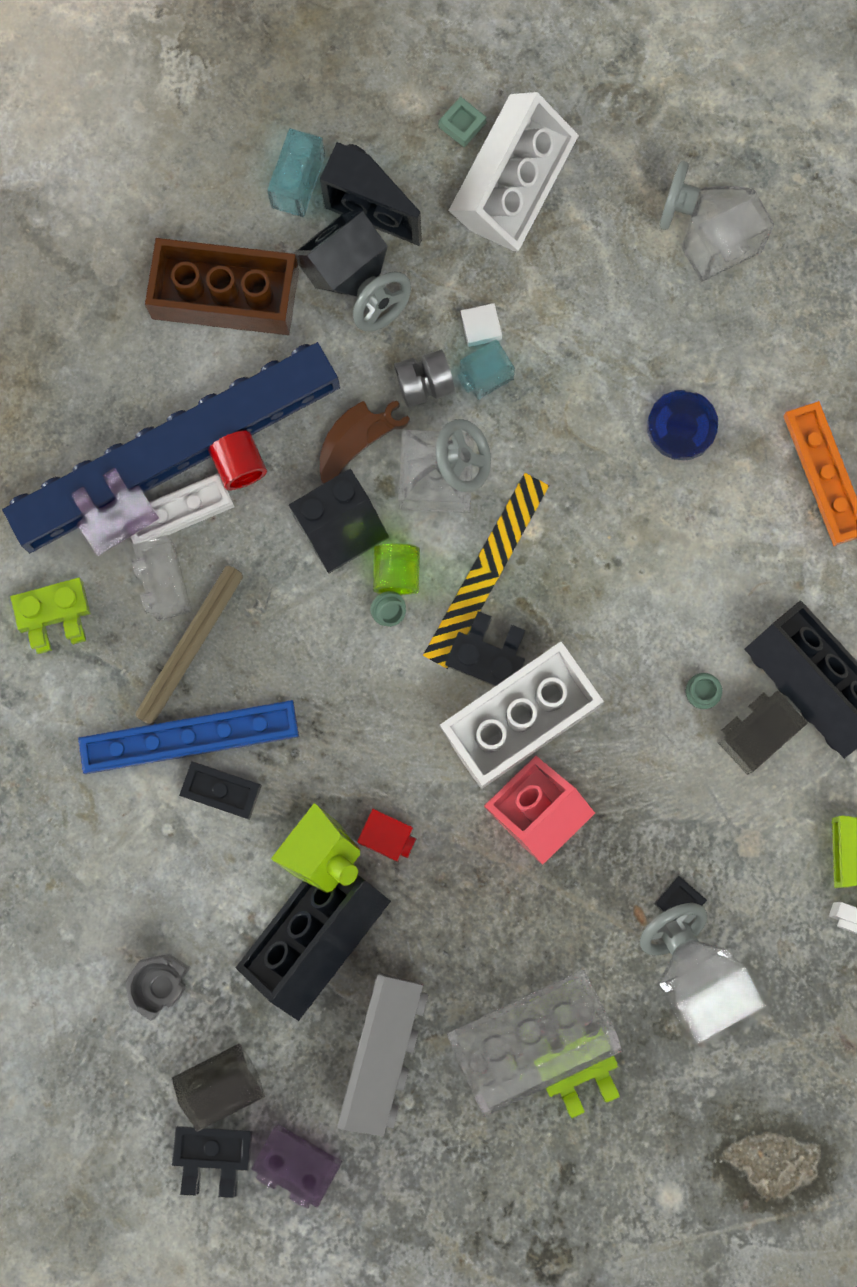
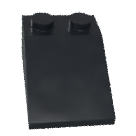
[320,142,422,246]

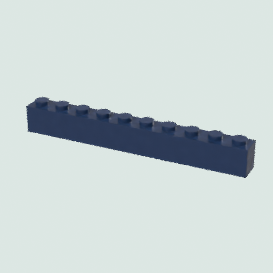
[2,342,340,554]

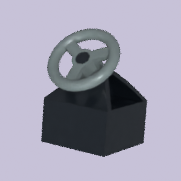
[293,211,411,332]

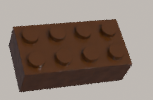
[145,238,299,335]

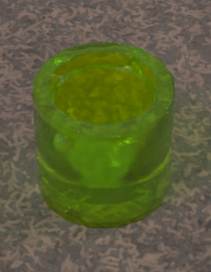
[373,543,420,595]

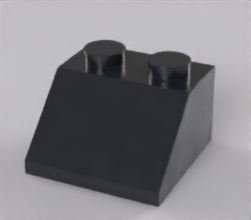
[289,468,389,574]

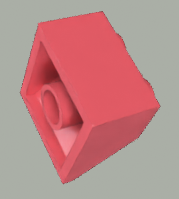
[484,756,595,865]

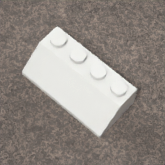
[448,92,579,251]
[440,642,604,789]

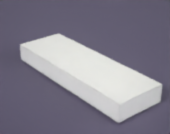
[121,473,234,548]

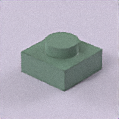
[438,96,487,148]

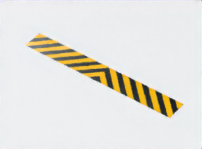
[423,473,549,669]

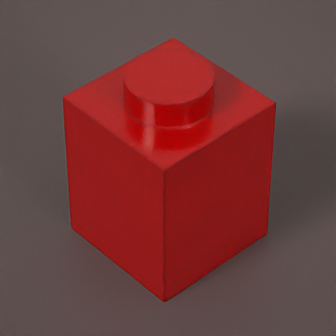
[357,809,417,863]

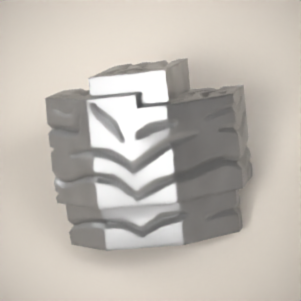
[125,954,190,1021]

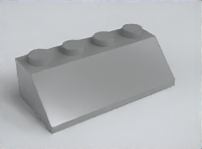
[337,973,429,1136]

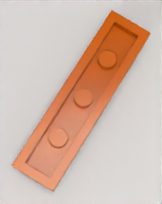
[783,401,857,546]

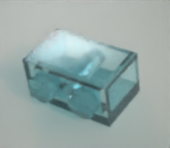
[267,128,325,218]

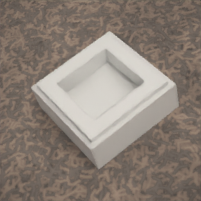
[460,303,502,347]

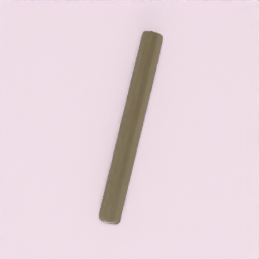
[136,566,243,725]

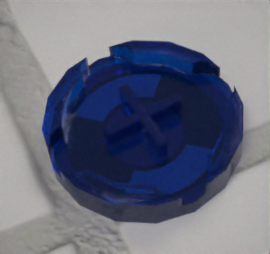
[647,390,718,460]

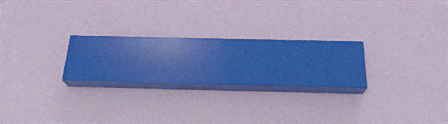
[78,700,299,774]

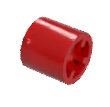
[208,431,268,490]

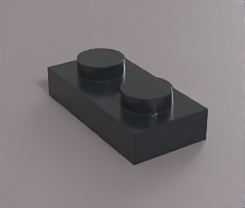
[179,761,262,820]

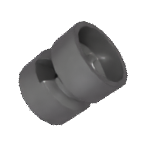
[394,349,455,408]

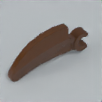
[320,401,410,484]

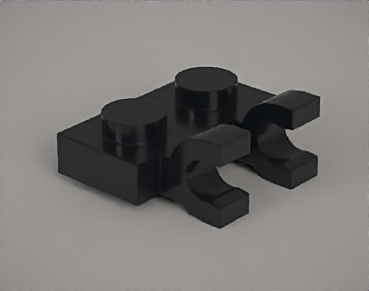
[445,611,525,686]
[172,1126,253,1198]

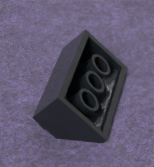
[744,600,857,759]
[235,875,391,1021]

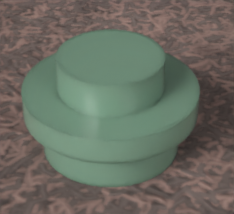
[370,591,406,627]
[685,673,722,709]

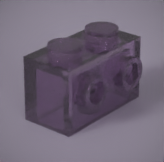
[251,1124,343,1208]

